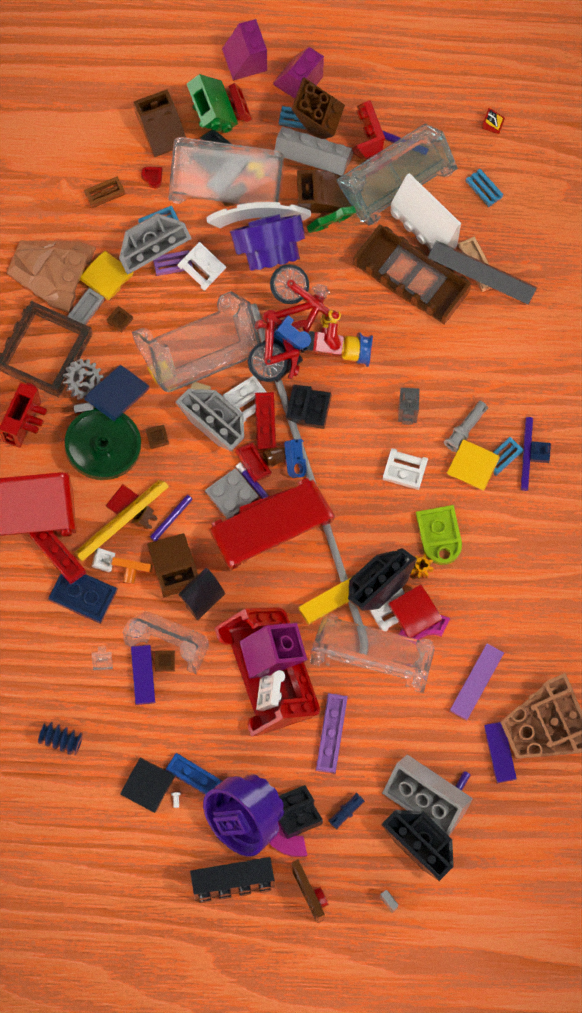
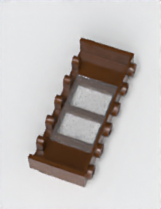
[353,224,471,325]

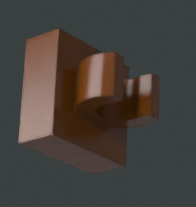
[131,506,157,529]

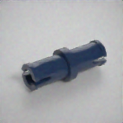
[328,793,365,830]

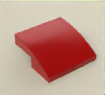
[388,584,442,639]

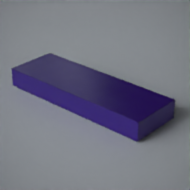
[131,645,155,705]
[484,722,517,784]

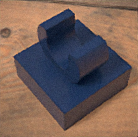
[530,441,551,463]

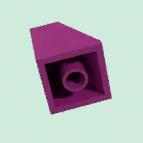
[222,19,267,81]
[273,47,324,99]
[239,623,307,678]

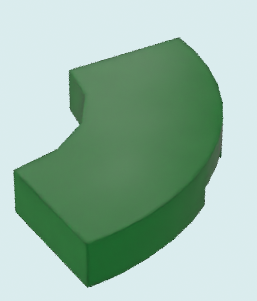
[307,206,357,233]

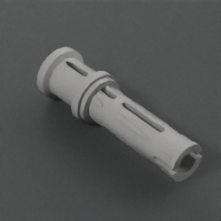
[444,401,488,452]

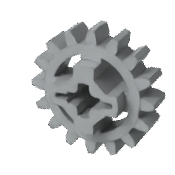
[63,359,104,400]

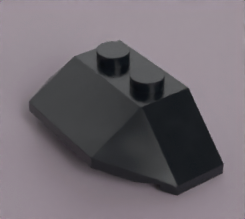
[348,548,417,611]
[381,810,454,882]

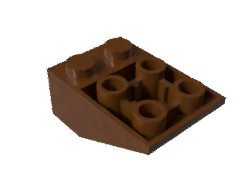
[292,77,345,139]
[134,89,189,157]
[297,170,353,213]
[147,533,198,598]

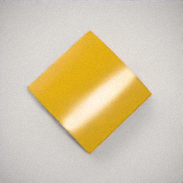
[80,251,134,301]
[447,440,500,491]

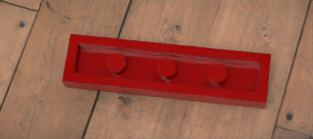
[27,531,86,584]

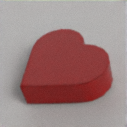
[141,167,163,189]

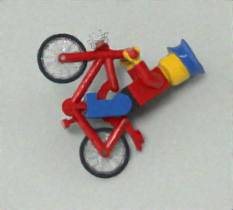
[248,264,373,382]

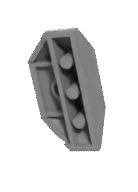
[119,213,192,274]
[176,389,244,452]

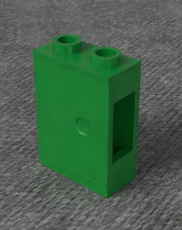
[187,74,238,133]

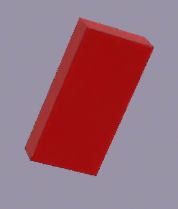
[235,442,272,483]

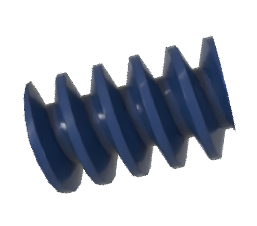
[38,721,83,756]

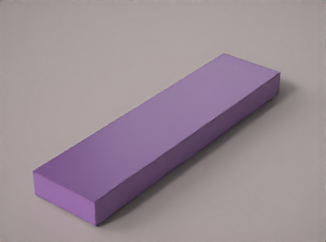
[450,644,504,721]
[316,693,348,774]

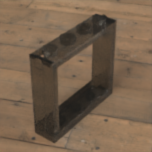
[0,301,93,398]

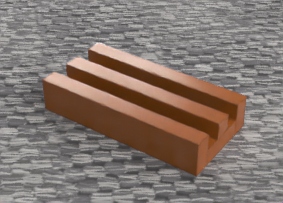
[84,176,125,208]

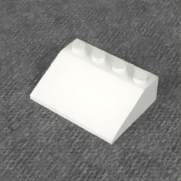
[390,173,461,251]

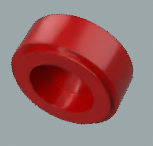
[314,886,329,908]

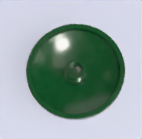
[65,408,141,480]

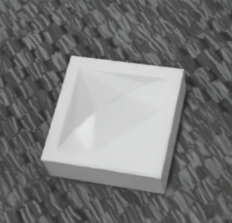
[91,548,116,573]

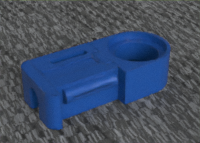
[284,439,307,478]

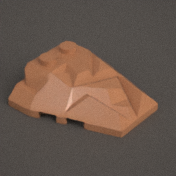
[7,240,96,313]
[501,673,582,759]

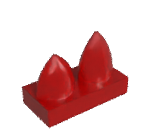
[227,83,252,122]

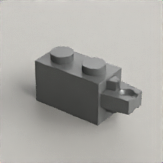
[398,388,420,425]

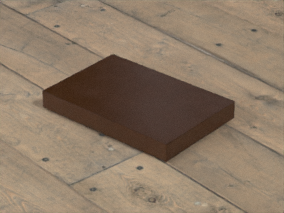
[291,859,325,923]

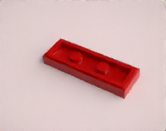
[255,392,276,450]

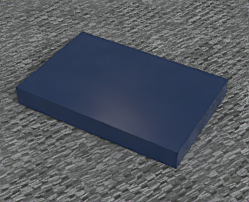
[85,365,150,421]
[48,574,118,624]

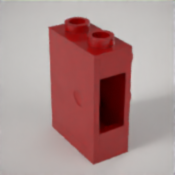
[0,382,47,448]

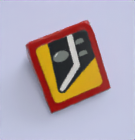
[482,108,505,134]

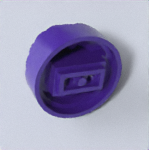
[230,214,305,271]
[203,774,284,857]

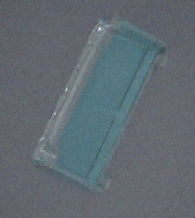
[337,123,458,226]

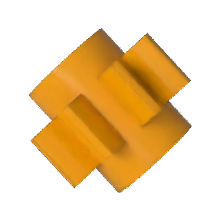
[411,554,434,579]

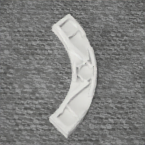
[207,202,311,228]

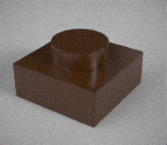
[107,306,133,333]
[146,425,169,449]
[155,651,175,672]

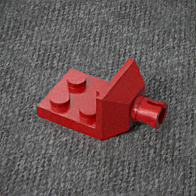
[352,100,385,171]

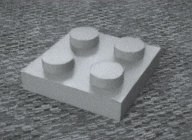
[205,468,259,519]

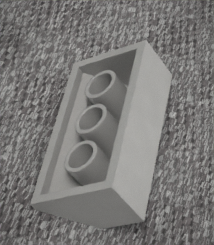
[274,127,353,176]
[382,754,473,836]

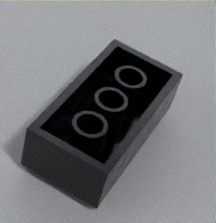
[190,857,275,903]

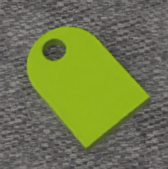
[416,505,462,565]

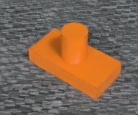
[111,557,153,584]

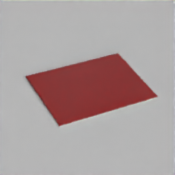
[106,484,139,515]

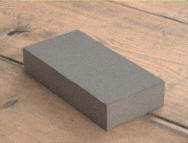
[67,288,105,328]

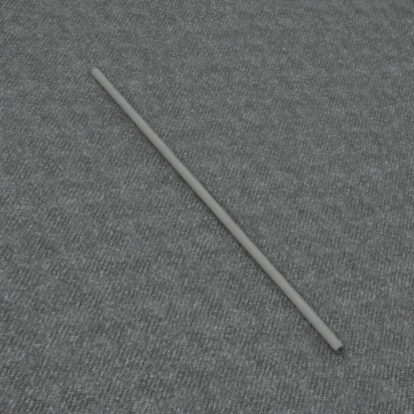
[250,304,371,651]

